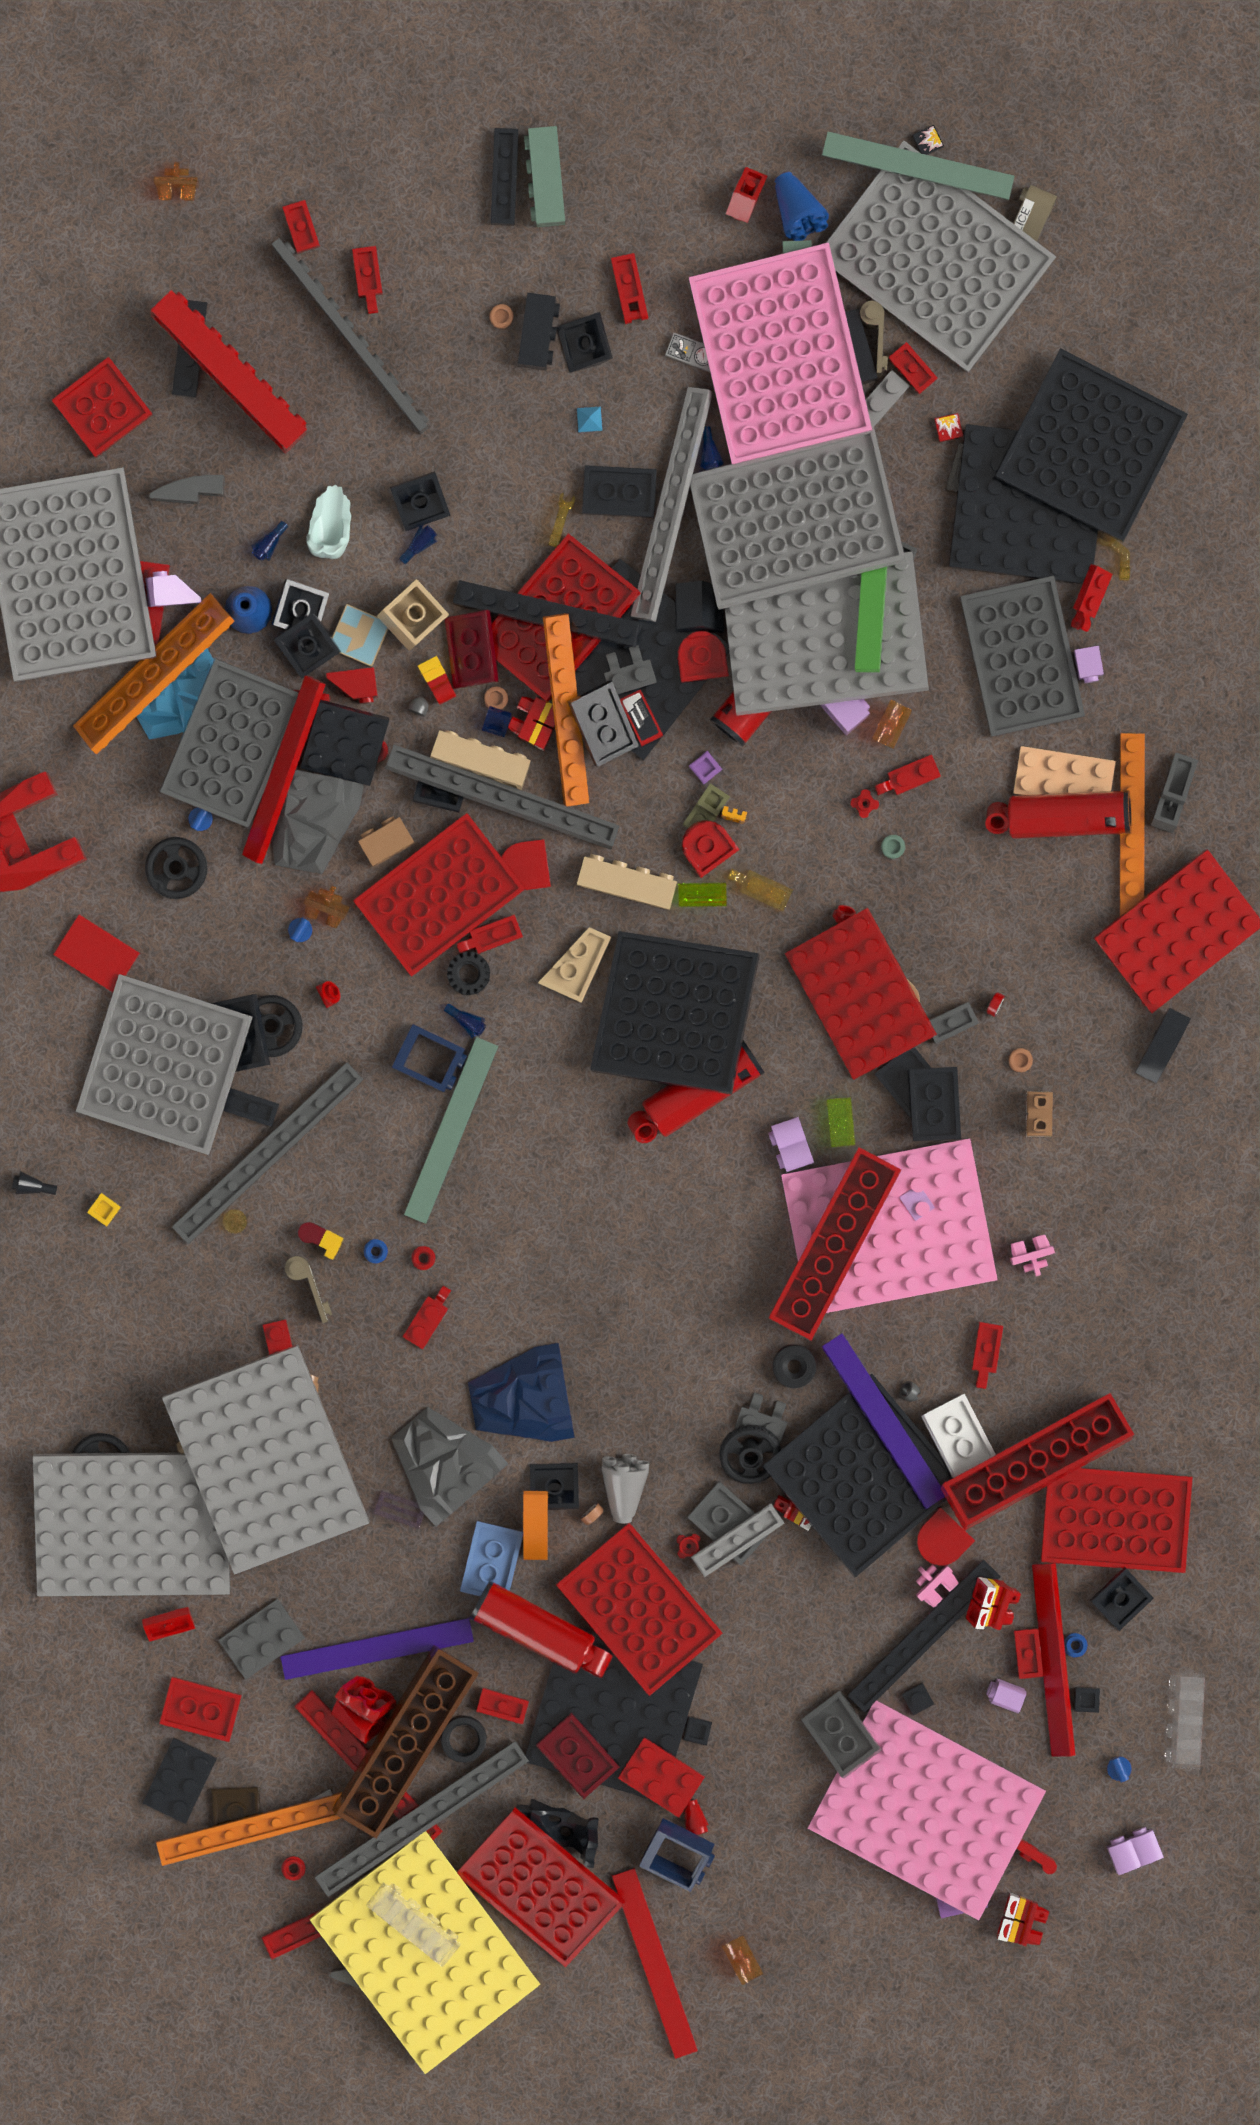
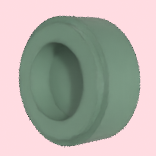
[881,835,905,859]

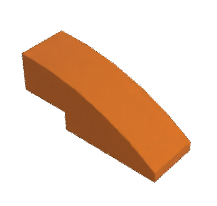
[523,1491,548,1560]

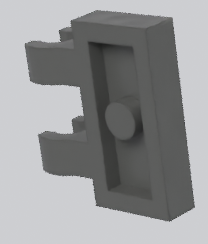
[604,645,657,694]
[734,1392,787,1443]

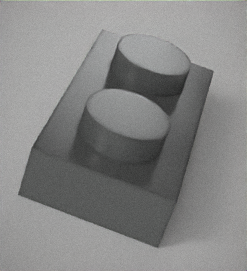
[929,1002,979,1044]

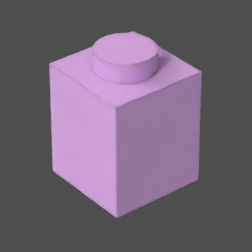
[1073,646,1104,683]
[899,1189,935,1221]

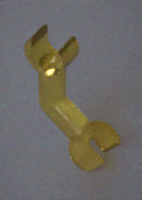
[548,492,575,547]
[1098,537,1130,581]

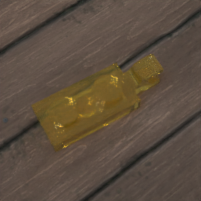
[727,869,793,912]

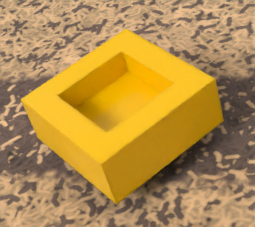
[87,1193,121,1227]

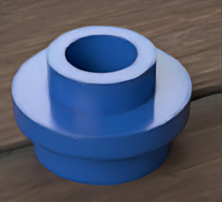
[364,1239,388,1263]
[1064,1633,1088,1657]

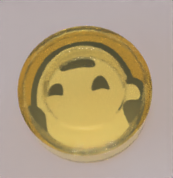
[223,1209,247,1233]

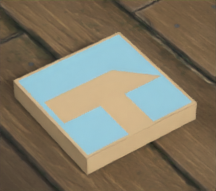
[333,604,388,667]

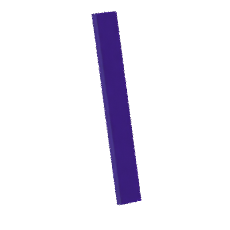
[821,1333,945,1509]
[280,1618,474,1680]

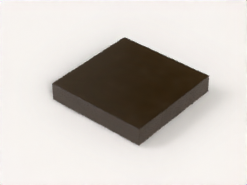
[211,1787,261,1826]

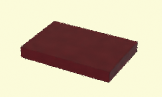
[445,610,499,689]
[536,1712,620,1799]

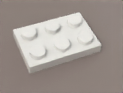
[921,1394,996,1478]

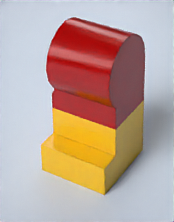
[418,656,457,705]

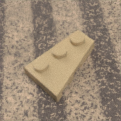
[538,927,611,1003]

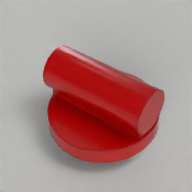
[316,981,340,1008]

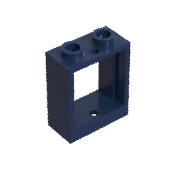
[392,1024,467,1093]
[639,1818,715,1892]

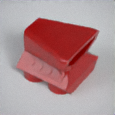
[331,1675,396,1744]

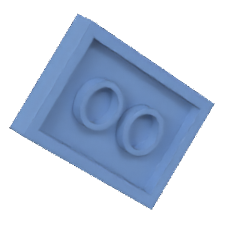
[460,1521,523,1596]

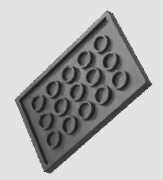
[960,576,1085,737]
[159,658,299,828]

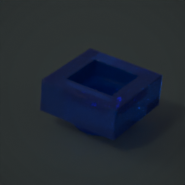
[482,706,512,737]

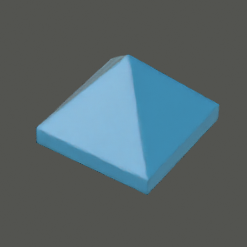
[577,407,602,432]

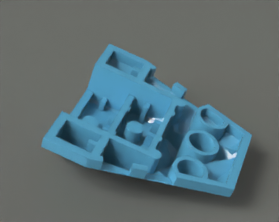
[136,648,214,740]

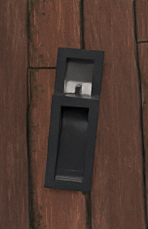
[1135,1008,1191,1084]

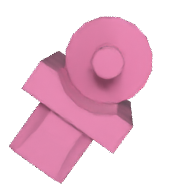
[1010,1235,1055,1277]
[916,1564,958,1607]

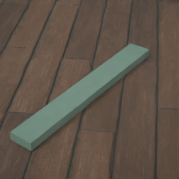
[822,132,1015,200]
[404,1037,499,1224]

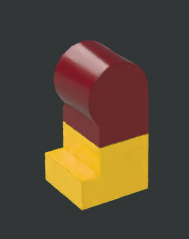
[298,1222,344,1260]

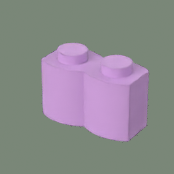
[768,1117,814,1172]
[986,1678,1026,1713]
[1106,1827,1164,1875]

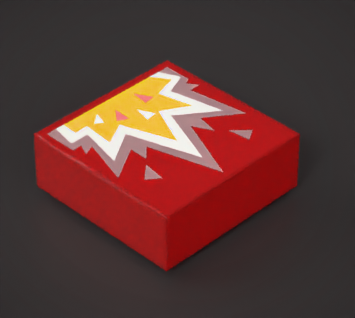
[934,413,963,442]

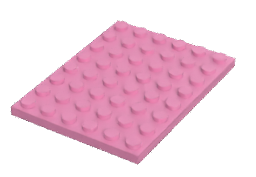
[689,243,872,465]
[781,1138,998,1313]
[808,1701,1046,1920]

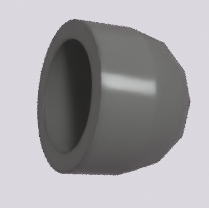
[408,697,428,717]
[899,1381,921,1402]

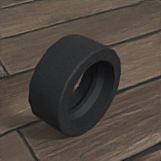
[441,1715,487,1763]

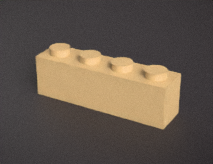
[430,730,531,790]
[577,854,677,911]

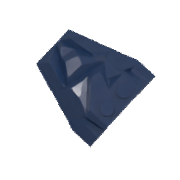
[468,1343,575,1442]

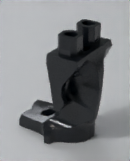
[516,1799,599,1868]

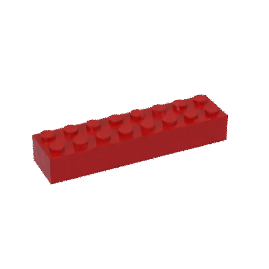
[151,290,307,454]
[769,1147,902,1340]
[941,1393,1134,1531]

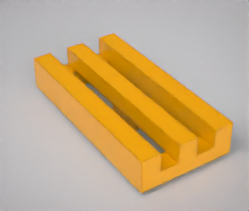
[721,806,747,824]

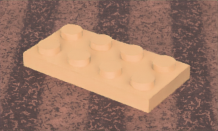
[1013,746,1116,795]

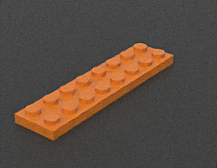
[73,593,234,755]

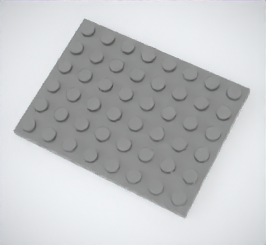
[826,141,1056,373]
[690,427,906,609]
[0,468,157,682]
[725,552,929,716]
[162,1344,369,1575]
[33,1453,230,1596]

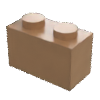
[358,816,415,867]

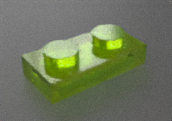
[678,883,727,907]
[827,1097,855,1147]

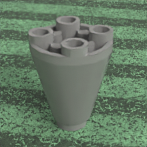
[602,1454,649,1523]

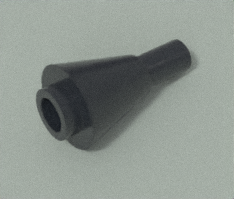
[12,1171,57,1195]

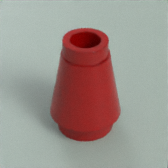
[684,1800,709,1835]

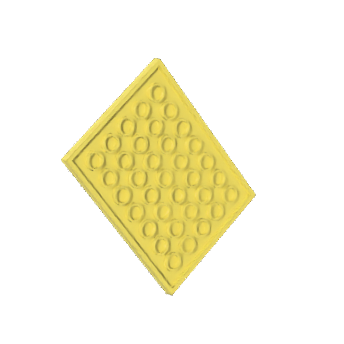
[309,1831,540,2074]

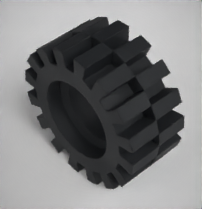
[447,952,491,995]

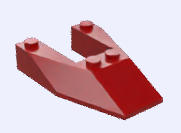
[0,771,87,892]

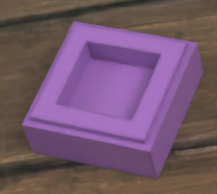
[689,751,722,785]

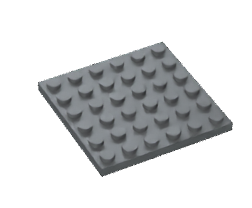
[76,974,252,1155]

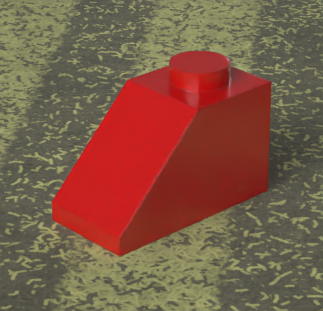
[726,167,768,223]
[326,667,378,704]

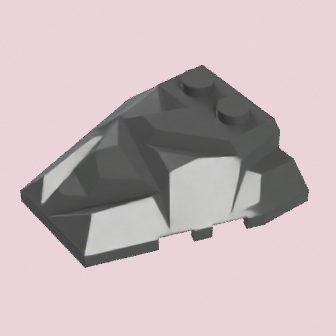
[272,770,364,874]
[391,1407,508,1527]

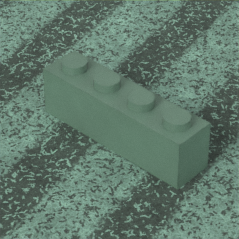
[524,126,565,227]

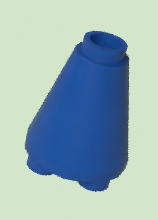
[775,172,829,241]
[225,586,273,634]

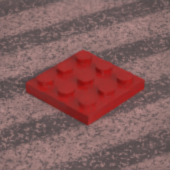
[52,357,153,458]

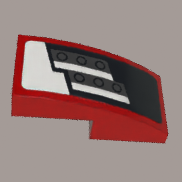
[620,690,663,746]

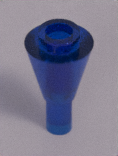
[700,426,724,471]
[251,521,288,561]
[399,525,438,564]
[444,1003,486,1038]

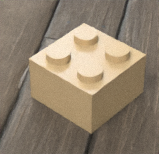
[377,579,449,651]

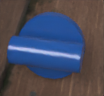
[189,807,213,831]
[288,917,312,942]
[1107,1756,1132,1782]

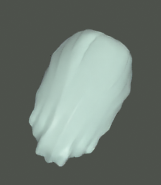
[306,485,351,559]

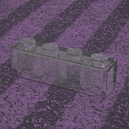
[1165,1670,1205,1770]
[366,1882,461,1967]

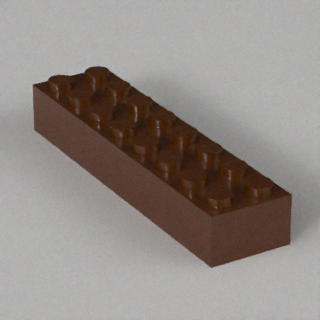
[332,1645,479,1839]

